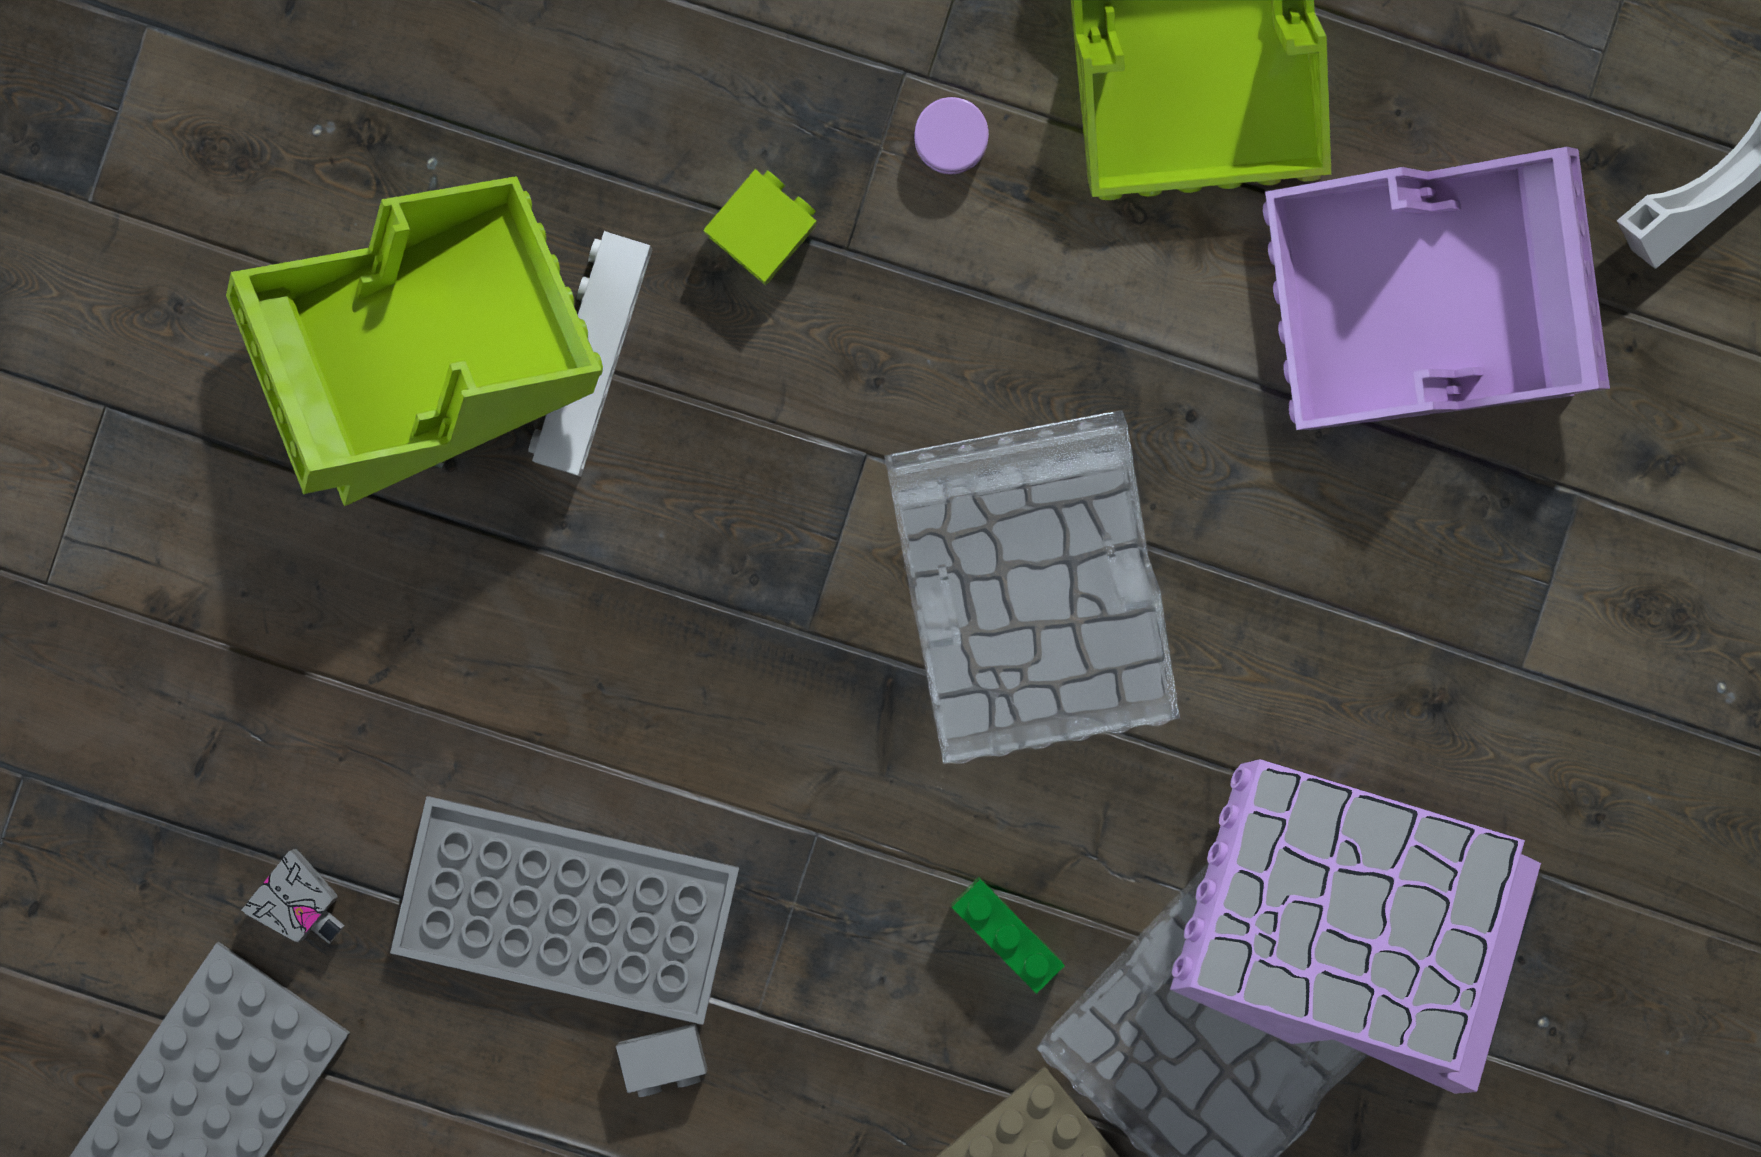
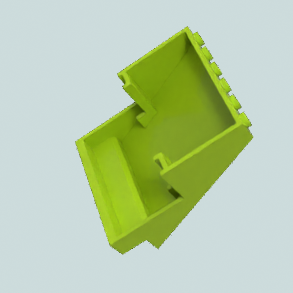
[1071,0,1331,200]
[226,176,603,506]

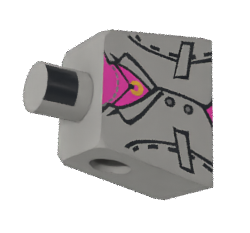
[241,849,345,944]

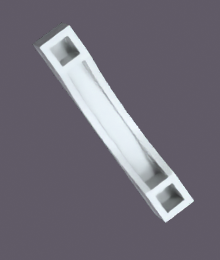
[1617,111,1761,269]

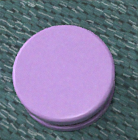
[914,97,989,174]

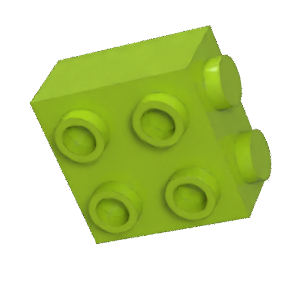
[703,169,817,286]

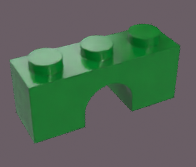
[951,877,1065,994]

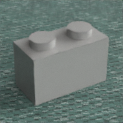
[616,1023,708,1097]

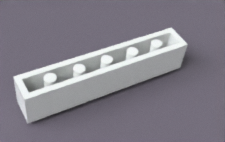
[529,231,652,477]

